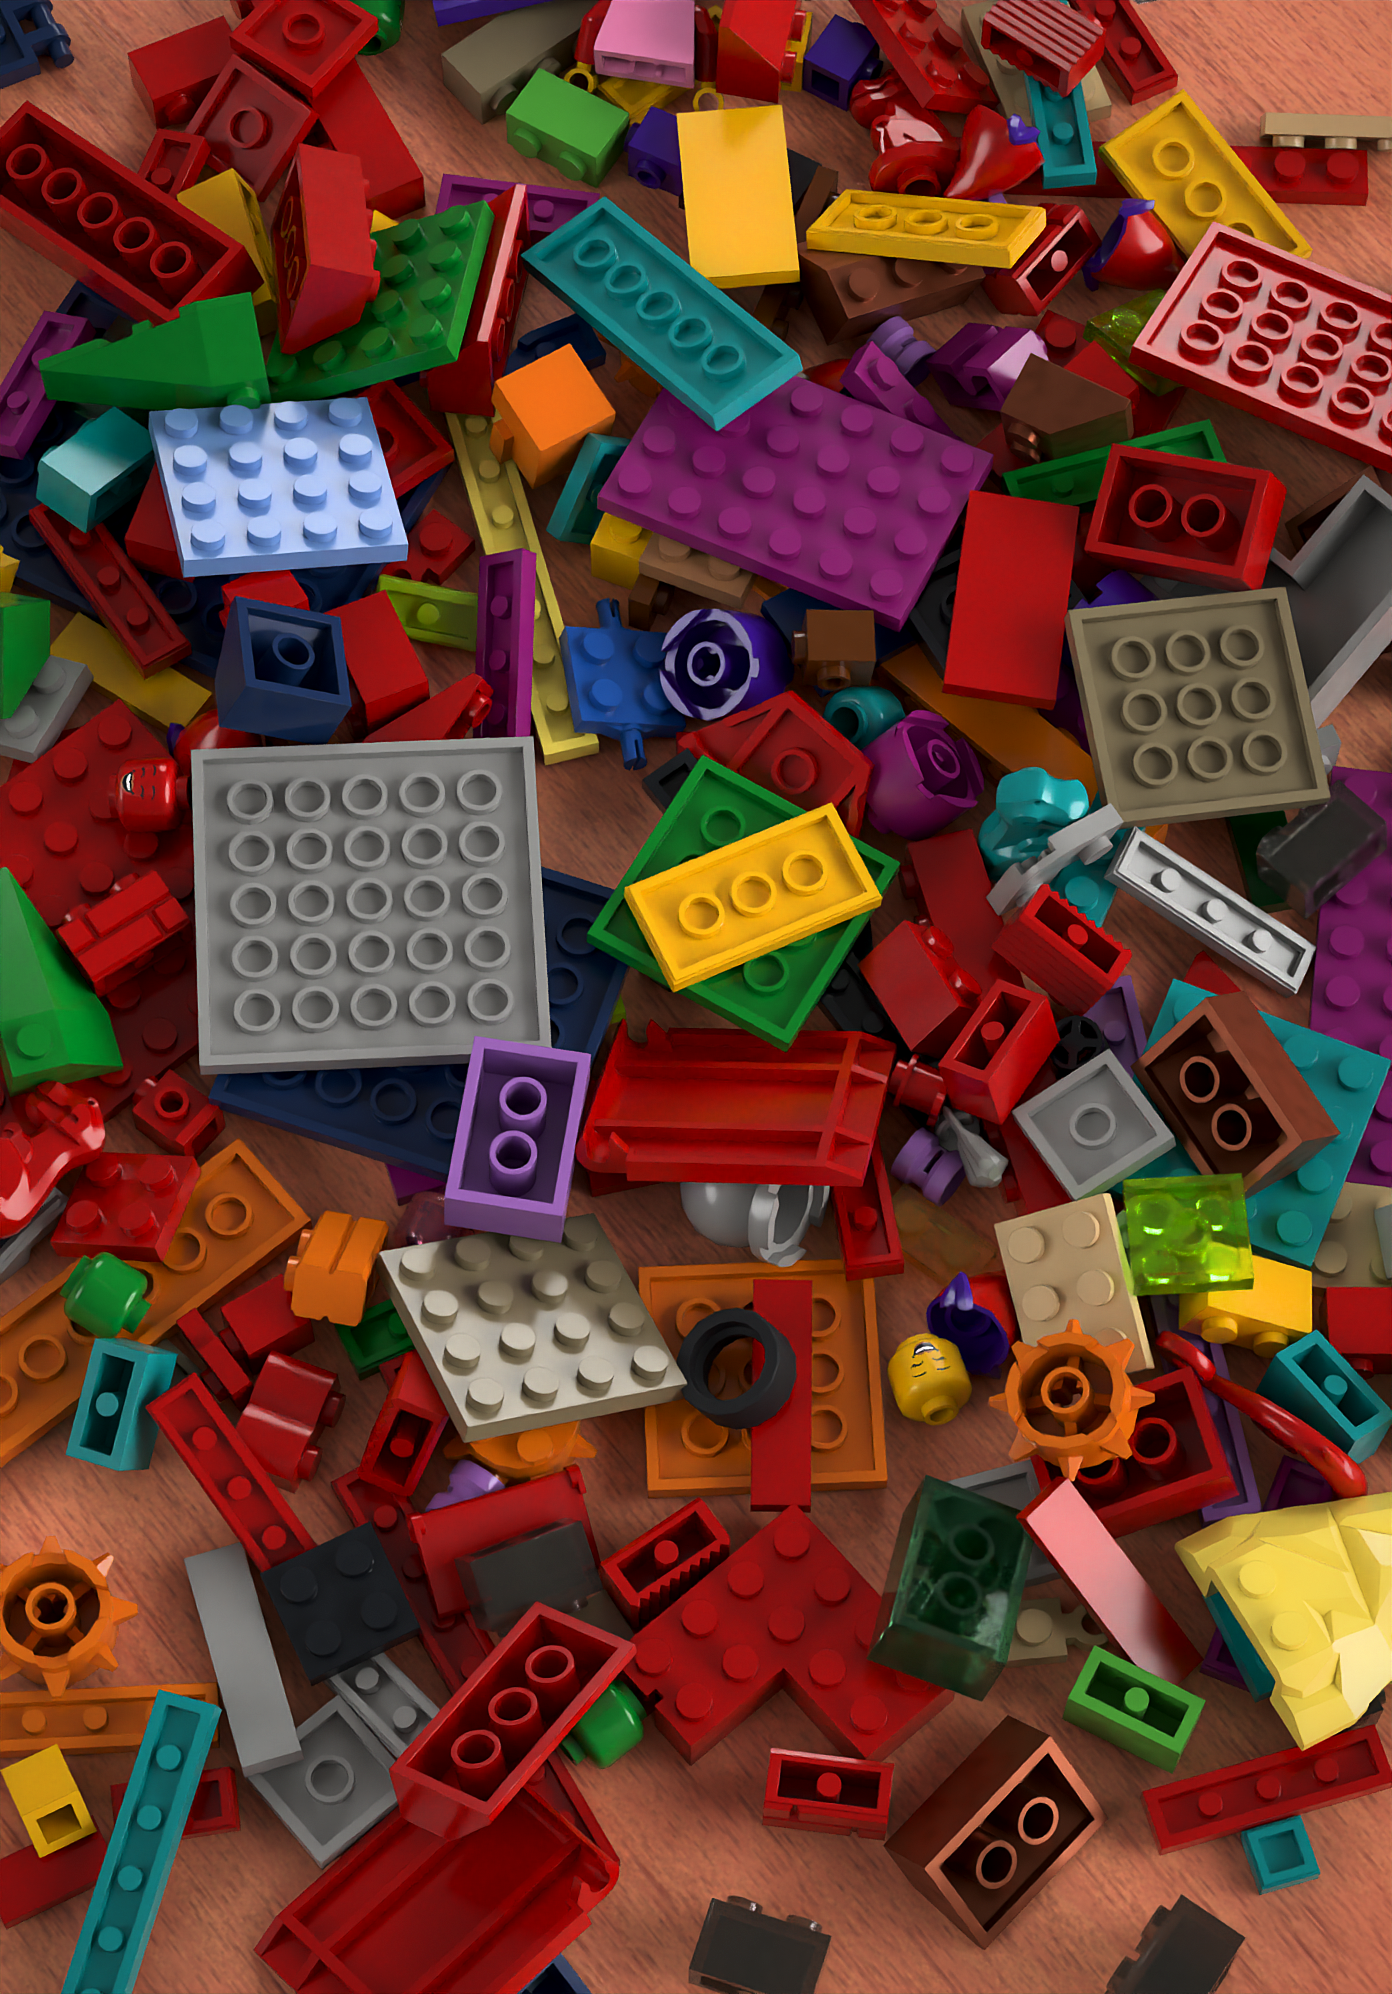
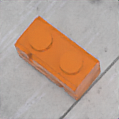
[284,1210,389,1327]

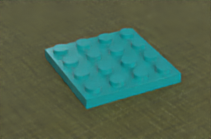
[1104,978,1392,1271]

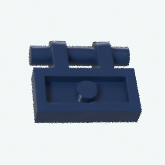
[0,0,74,89]

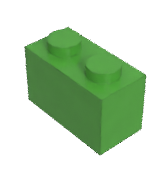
[506,68,629,188]
[1062,1645,1206,1774]

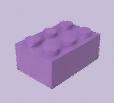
[444,1036,591,1243]

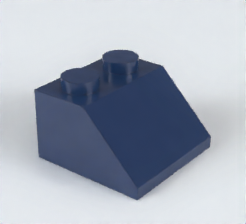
[214,596,352,745]

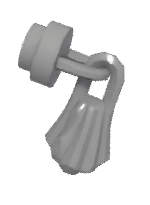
[934,1105,1009,1188]

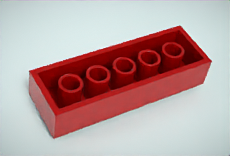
[0,100,264,327]

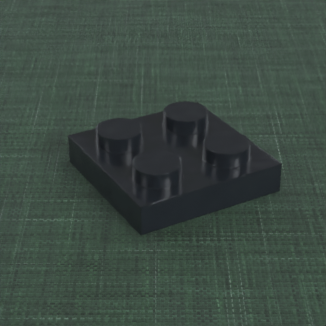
[260,1521,422,1686]

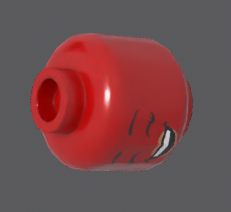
[107,757,193,833]

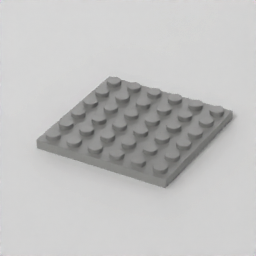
[191,736,552,1075]

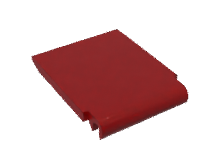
[575,1018,898,1187]
[253,1783,620,1994]

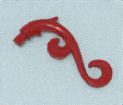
[1154,1330,1368,1500]

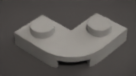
[986,803,1124,916]

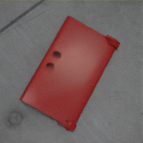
[406,1463,601,1619]

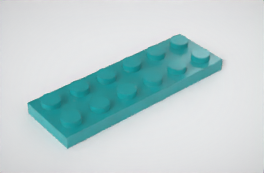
[520,196,803,431]

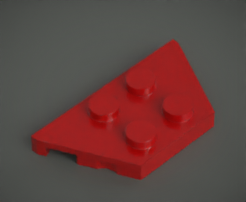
[678,690,875,839]

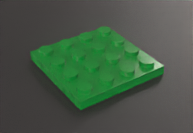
[265,200,495,403]
[586,755,901,1053]

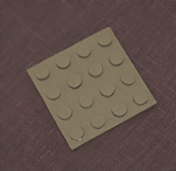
[1064,587,1331,830]
[375,1213,688,1443]

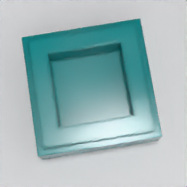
[1240,1815,1320,1895]

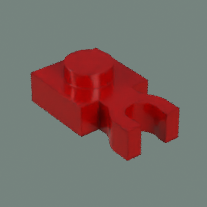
[379,509,476,586]
[176,1307,254,1413]

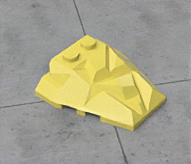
[1174,1492,1392,1751]

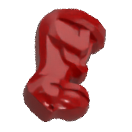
[849,68,960,198]
[0,1080,106,1240]

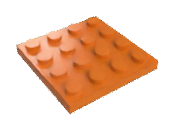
[638,1259,888,1499]

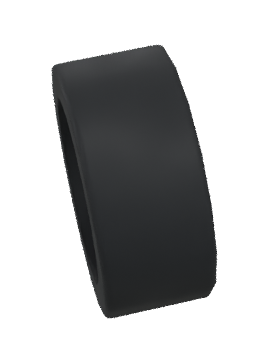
[676,1308,797,1430]

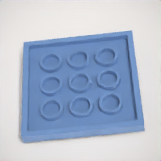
[149,397,408,578]

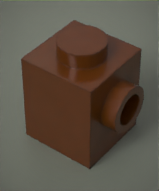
[791,609,876,691]

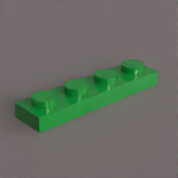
[1000,419,1227,514]

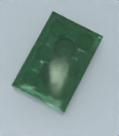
[867,1475,1034,1702]

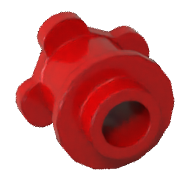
[887,1053,948,1128]

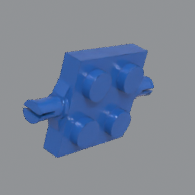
[559,598,686,771]

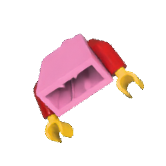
[563,0,724,112]

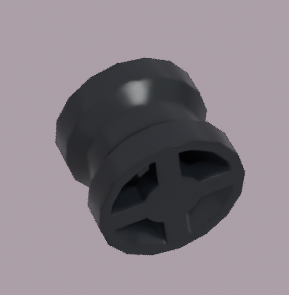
[1049,1015,1111,1078]

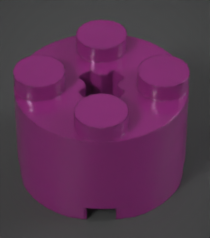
[860,710,984,841]

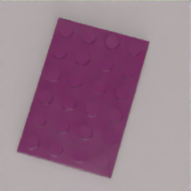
[597,375,994,632]

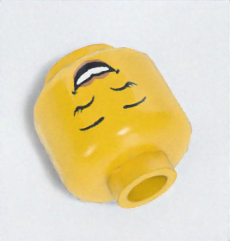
[887,1333,972,1425]

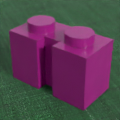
[925,322,1049,411]

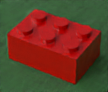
[1084,443,1287,592]
[1030,1366,1239,1539]

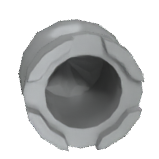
[680,1182,830,1267]

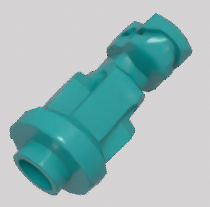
[977,767,1089,891]

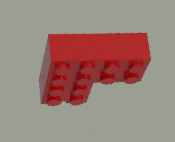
[614,1503,958,1766]

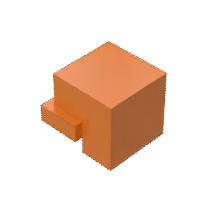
[489,343,616,490]

